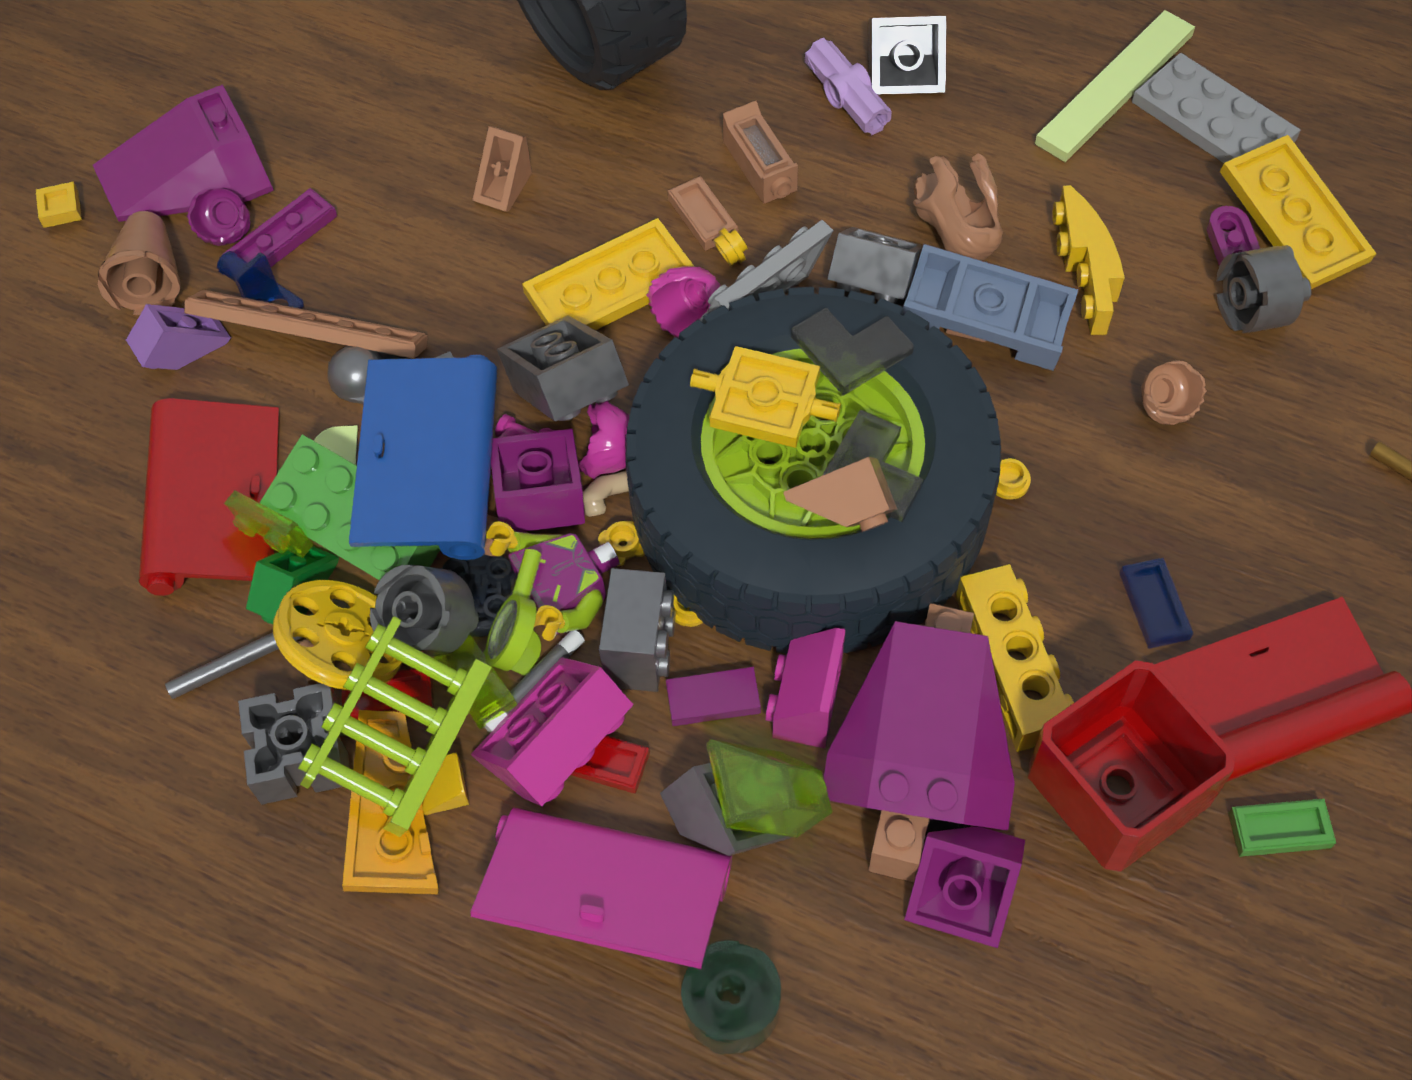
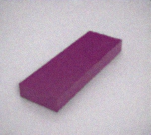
[222,188,337,283]

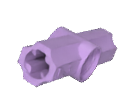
[805,38,892,135]

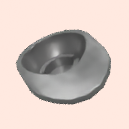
[327,346,403,404]

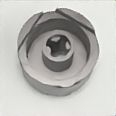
[1217,245,1311,333]
[370,565,478,657]

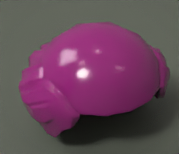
[187,188,250,246]

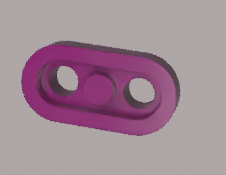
[1207,206,1260,266]

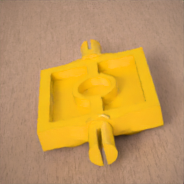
[690,346,841,448]

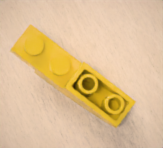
[1052,185,1125,335]

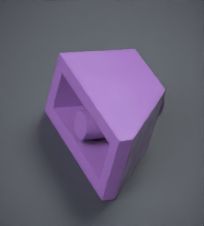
[126,304,231,370]

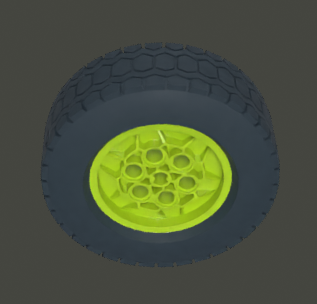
[625,287,1001,654]

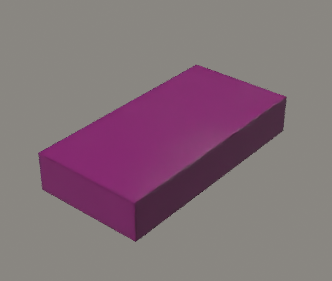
[666,667,761,726]

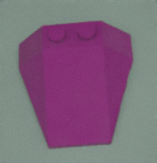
[820,621,1015,830]

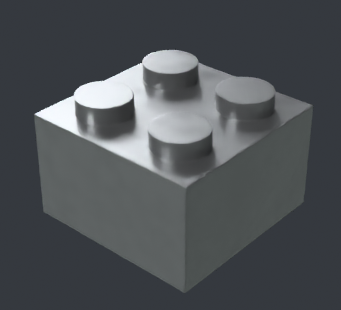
[599,568,676,692]

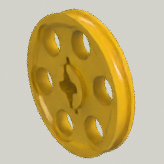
[273,580,402,690]

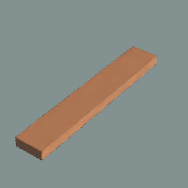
[184,290,428,359]

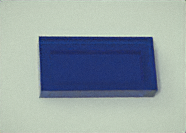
[1119,558,1193,649]

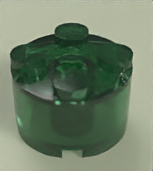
[681,940,781,1054]

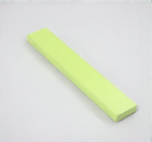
[1035,10,1195,162]

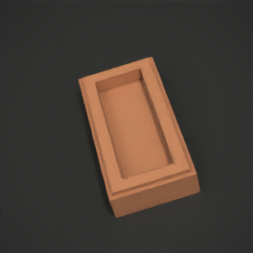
[668,176,738,251]

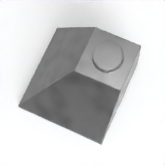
[660,753,796,856]

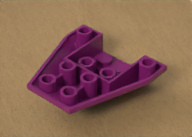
[93,84,274,222]

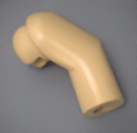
[582,471,629,517]

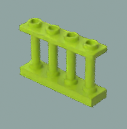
[298,616,492,837]

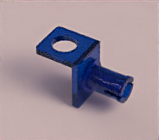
[217,251,304,309]

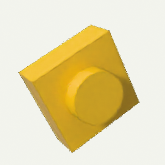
[36,182,82,228]

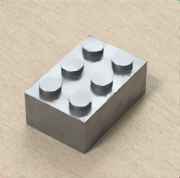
[497,316,629,421]

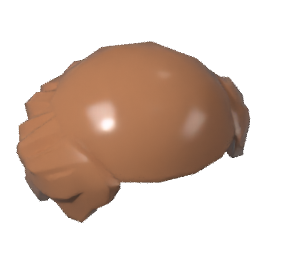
[1141,360,1207,425]

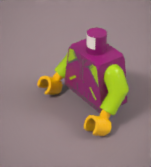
[486,521,620,641]

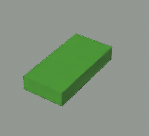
[1228,799,1336,857]

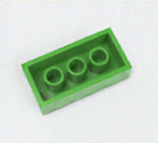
[257,434,440,580]

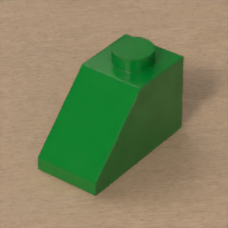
[246,542,339,624]

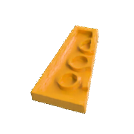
[342,710,438,894]

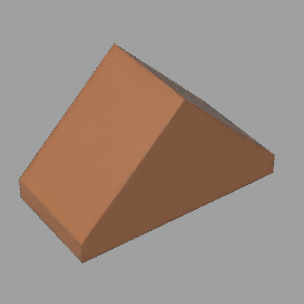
[472,126,532,212]

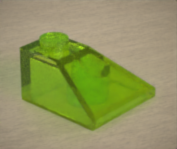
[706,739,833,838]

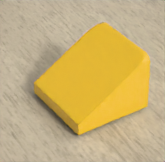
[422,753,469,816]

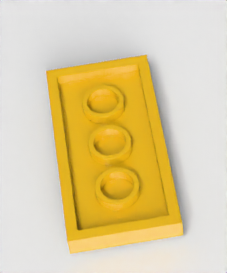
[1220,135,1377,289]
[522,218,695,330]

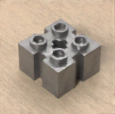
[238,683,350,805]

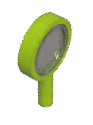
[485,549,542,671]

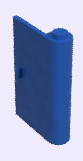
[349,355,498,560]

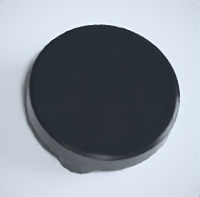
[442,555,517,637]

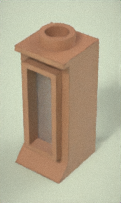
[723,100,798,204]

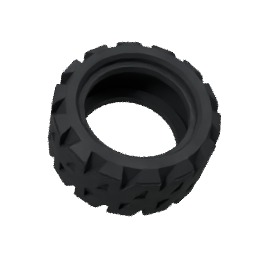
[517,0,687,90]

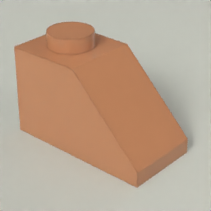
[783,457,897,532]

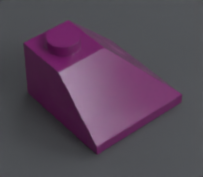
[904,826,1025,948]

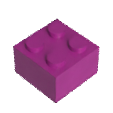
[491,429,585,532]

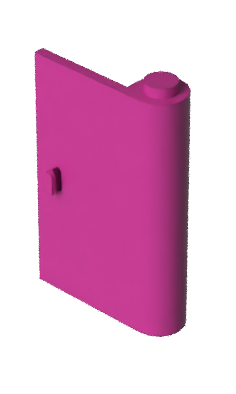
[471,808,732,969]

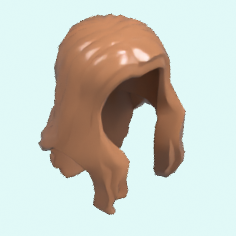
[913,153,1003,261]

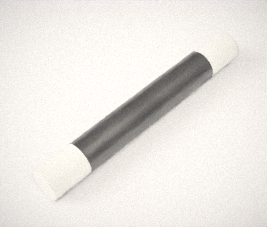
[480,631,585,733]

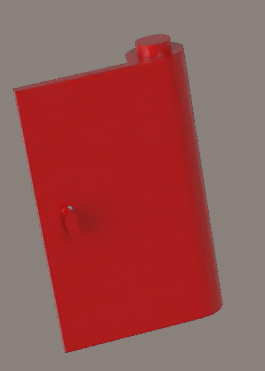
[139,398,279,596]
[1154,597,1412,782]

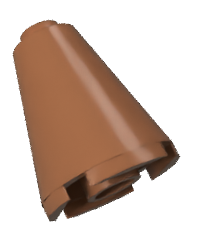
[97,211,181,316]

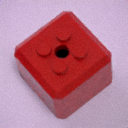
[1028,660,1235,872]

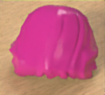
[646,266,720,339]
[578,401,630,480]

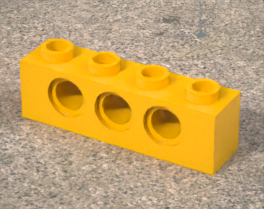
[956,564,1074,752]

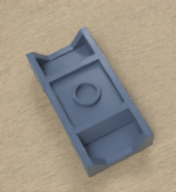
[903,244,1078,371]

